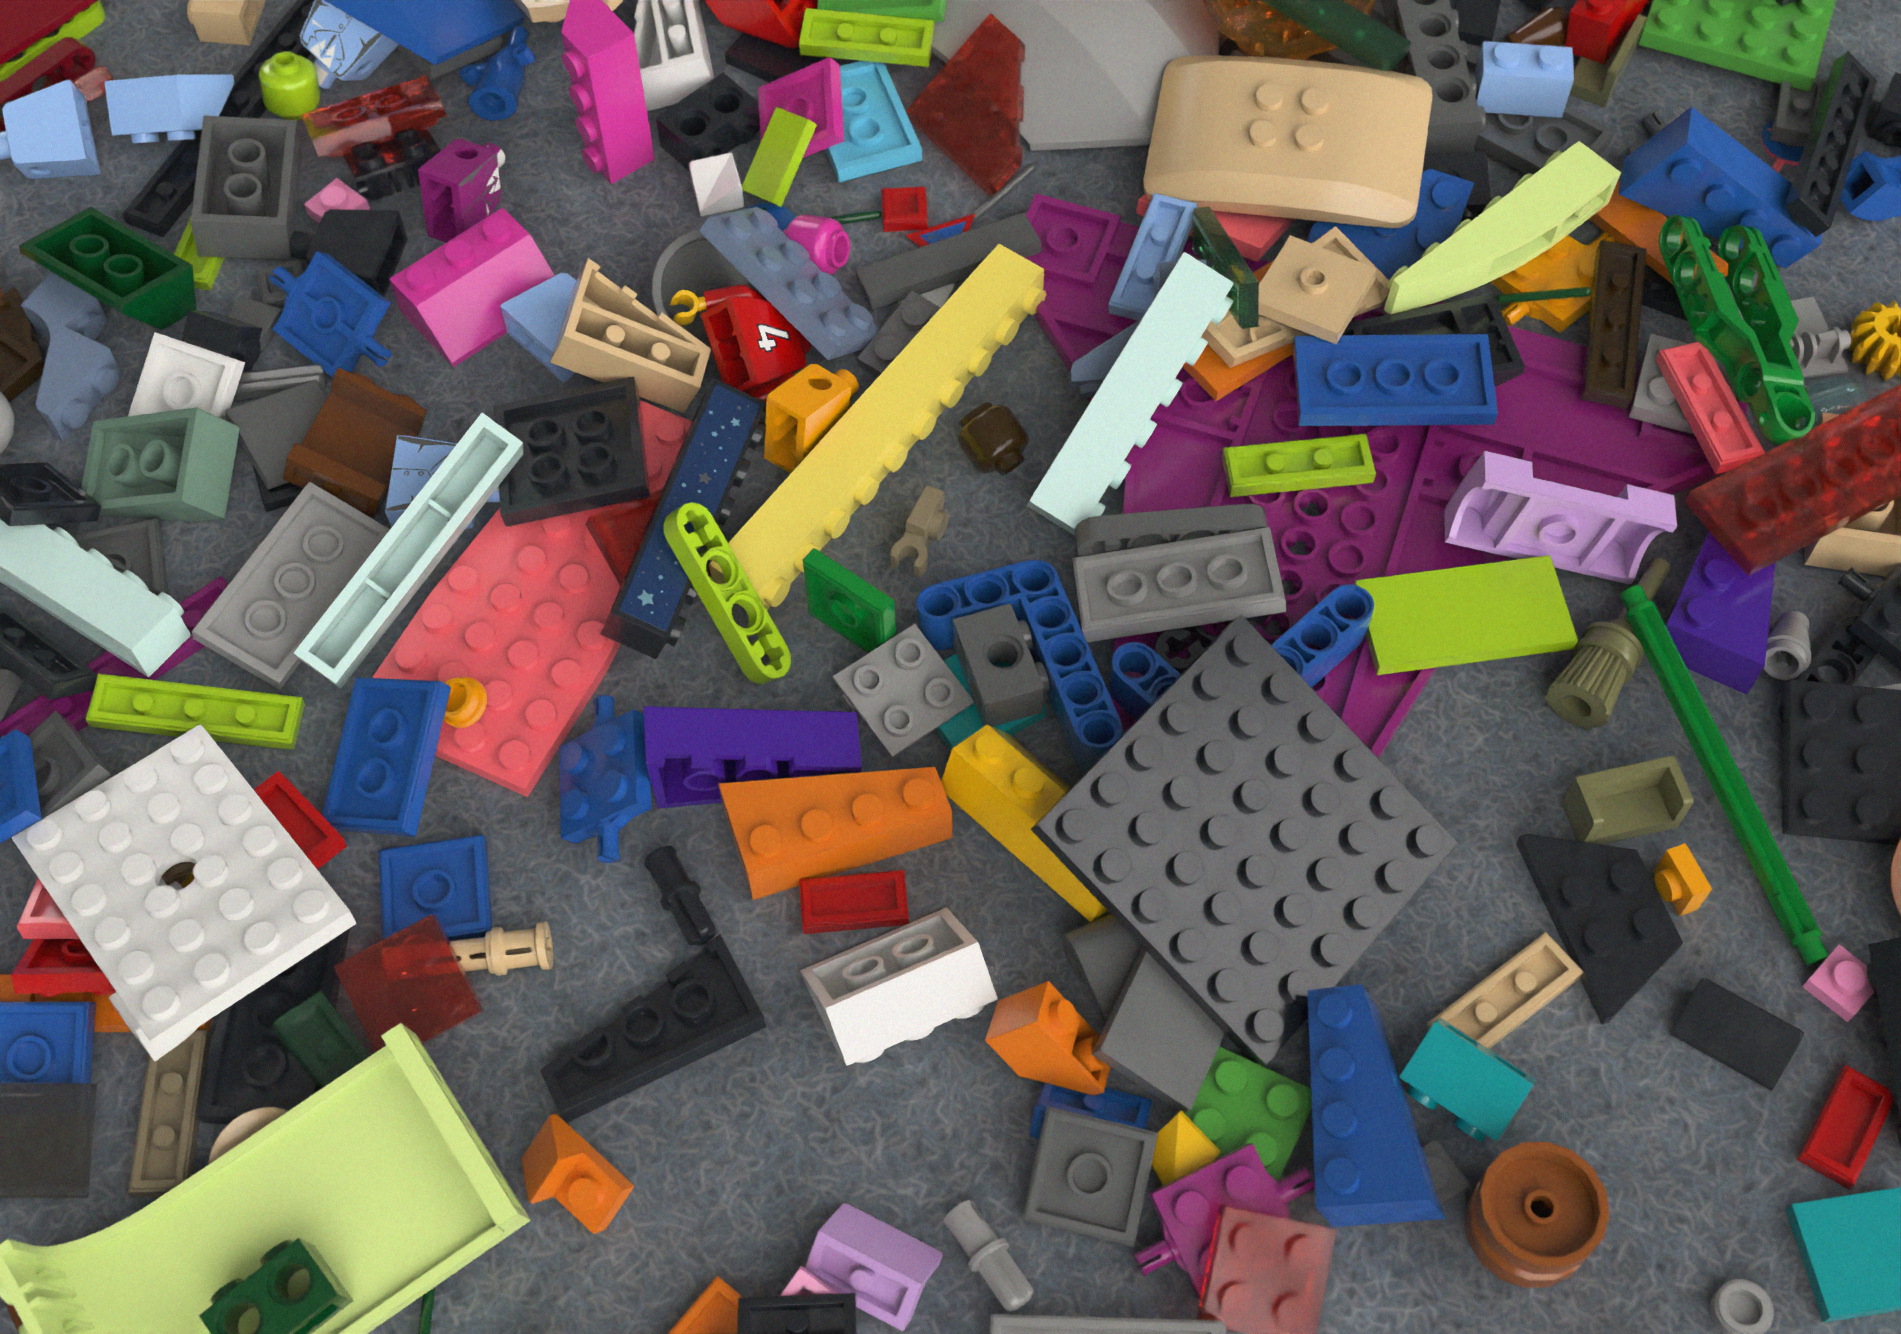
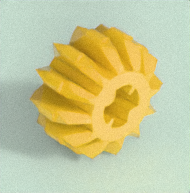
[1848,300,1901,381]

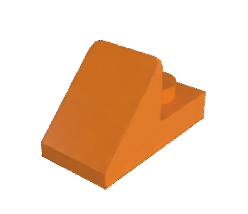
[521,1113,635,1234]

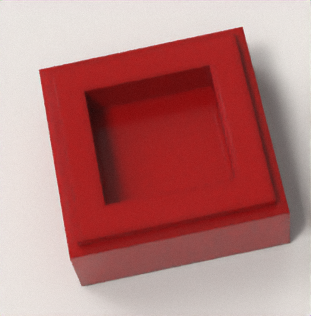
[881,186,928,232]

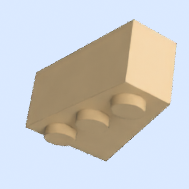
[550,258,711,413]

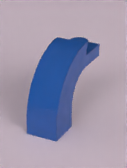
[1840,150,1901,221]

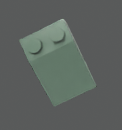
[81,408,240,522]

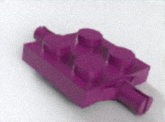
[1133,1143,1315,1302]

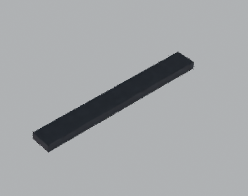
[122,0,315,238]

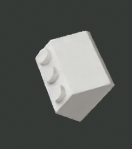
[800,907,998,1065]

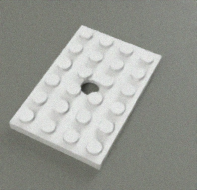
[11,724,356,1053]

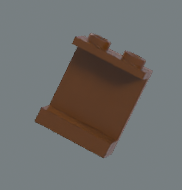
[283,367,427,519]

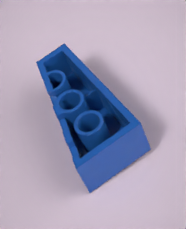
[1619,107,1822,269]
[1307,984,1446,1227]

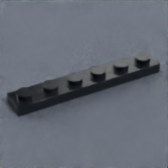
[1784,51,1878,237]

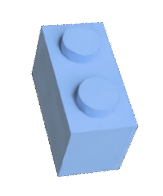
[1474,41,1574,118]

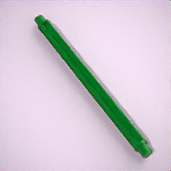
[1620,585,1829,966]

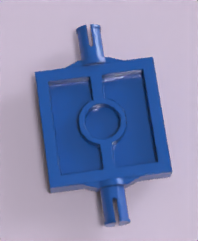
[269,251,392,378]
[559,695,651,863]

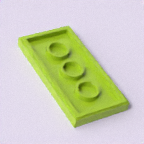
[1355,555,1578,675]

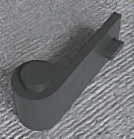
[1061,913,1142,1084]

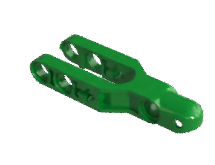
[1658,215,1815,447]

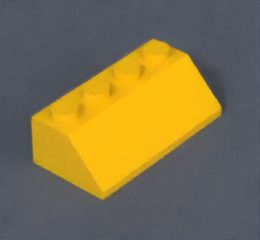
[941,725,1108,922]

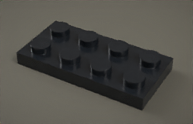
[197,928,350,1124]

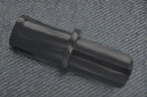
[644,846,716,947]

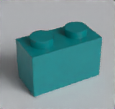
[1399,1017,1537,1142]

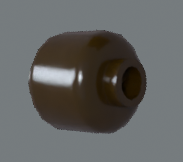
[958,402,1029,476]

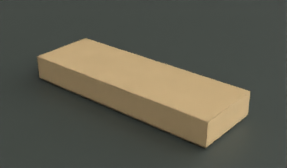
[1424,932,1583,1049]

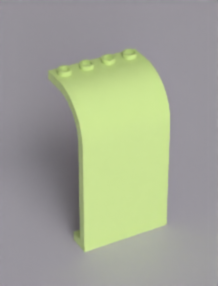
[0,1023,531,1334]

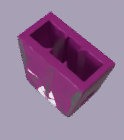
[418,139,505,243]

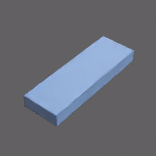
[1108,193,1198,321]

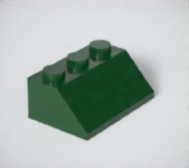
[19,207,197,330]

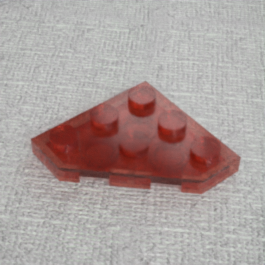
[906,13,1025,196]

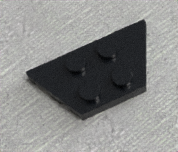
[1516,834,1683,1025]

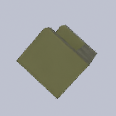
[1561,755,1694,844]

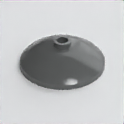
[650,229,762,364]

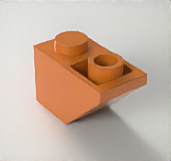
[985,981,1110,1096]

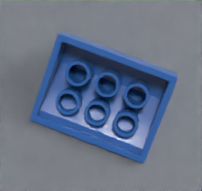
[324,0,525,65]

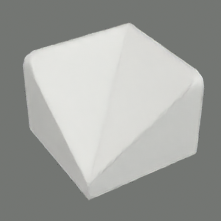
[689,153,744,216]

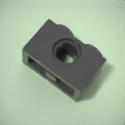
[953,603,1049,727]

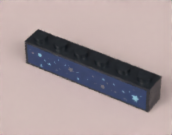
[600,378,766,659]

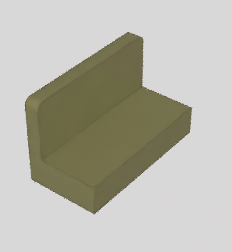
[1569,14,1647,108]

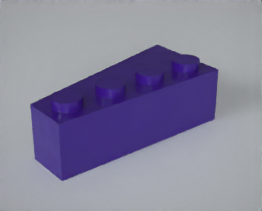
[1665,475,1782,695]
[644,706,862,809]

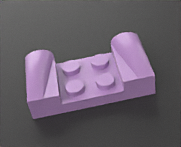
[1444,451,1677,585]

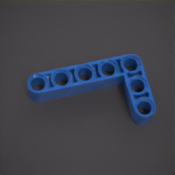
[916,560,1123,774]
[1109,584,1374,720]

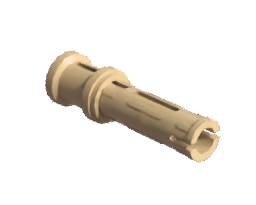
[383,921,553,982]

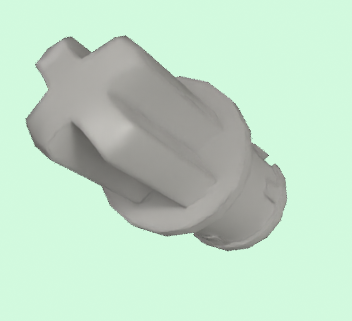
[943,1200,1033,1311]

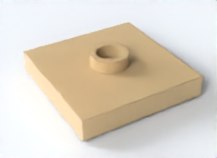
[1249,235,1377,344]

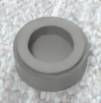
[1710,1279,1774,1334]

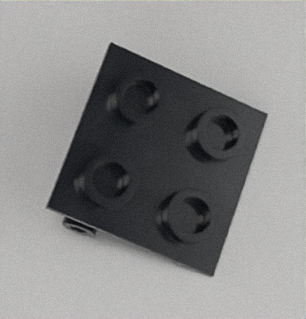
[340,122,441,201]

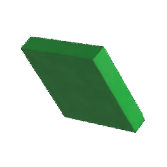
[803,548,896,653]

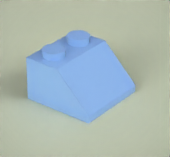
[104,75,234,143]

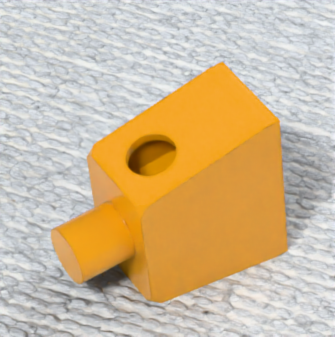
[764,364,859,474]

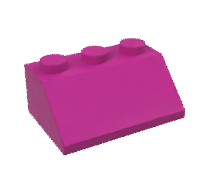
[389,207,555,368]

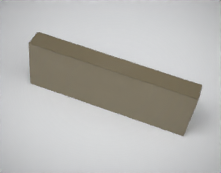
[128,1030,211,1198]

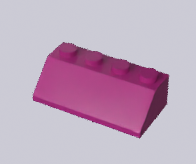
[561,0,655,184]

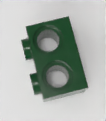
[199,1238,353,1334]

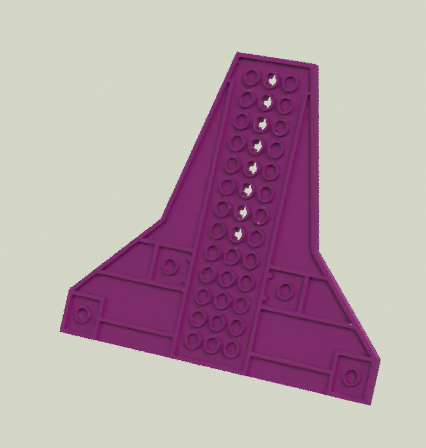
[1017,193,1748,759]

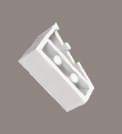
[634,0,714,112]

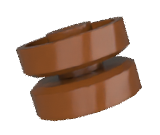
[1465,1142,1610,1288]

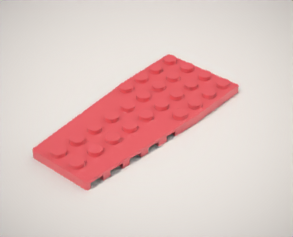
[372,400,692,797]

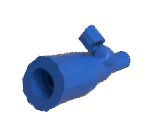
[459,26,536,121]

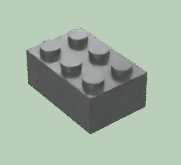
[191,116,302,260]

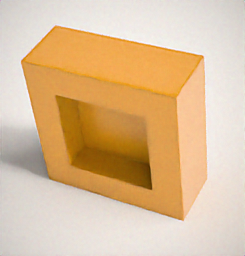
[1653,843,1712,916]

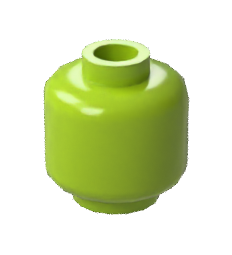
[259,52,321,120]

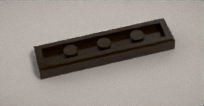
[1581,240,1647,409]

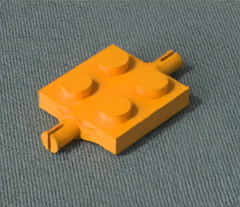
[1491,232,1616,333]

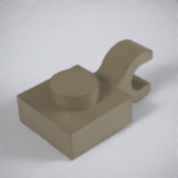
[890,485,949,578]

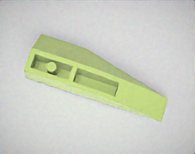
[1384,141,1621,314]

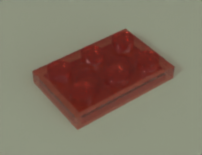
[301,75,447,157]

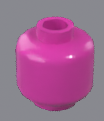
[783,214,850,275]

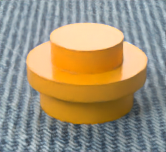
[443,677,487,728]

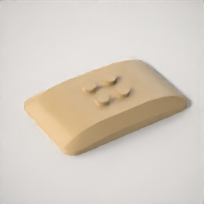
[1143,56,1432,228]

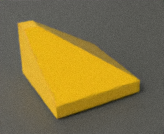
[1151,1110,1221,1185]

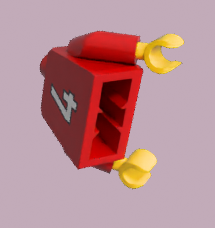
[670,285,812,411]

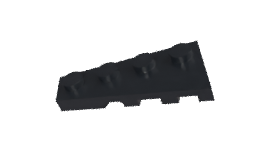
[540,934,767,1123]

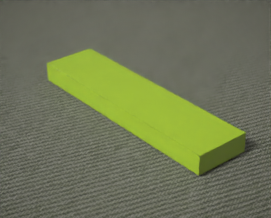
[86,674,305,750]

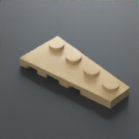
[1201,226,1390,368]

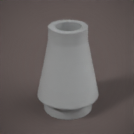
[1764,611,1812,680]

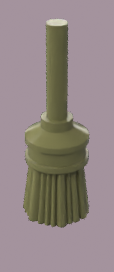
[1544,558,1671,730]

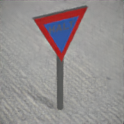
[905,164,1036,248]

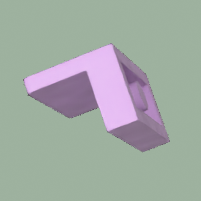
[805,1203,943,1331]

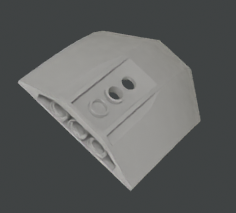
[931,0,1220,151]

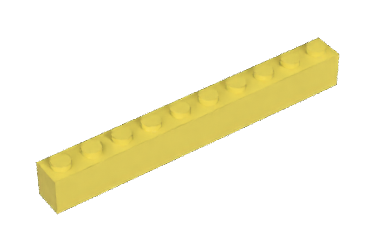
[709,244,1046,610]

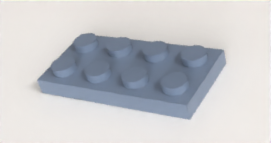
[699,207,880,361]

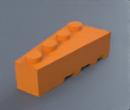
[718,767,952,900]

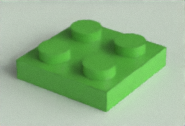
[1184,1046,1312,1182]

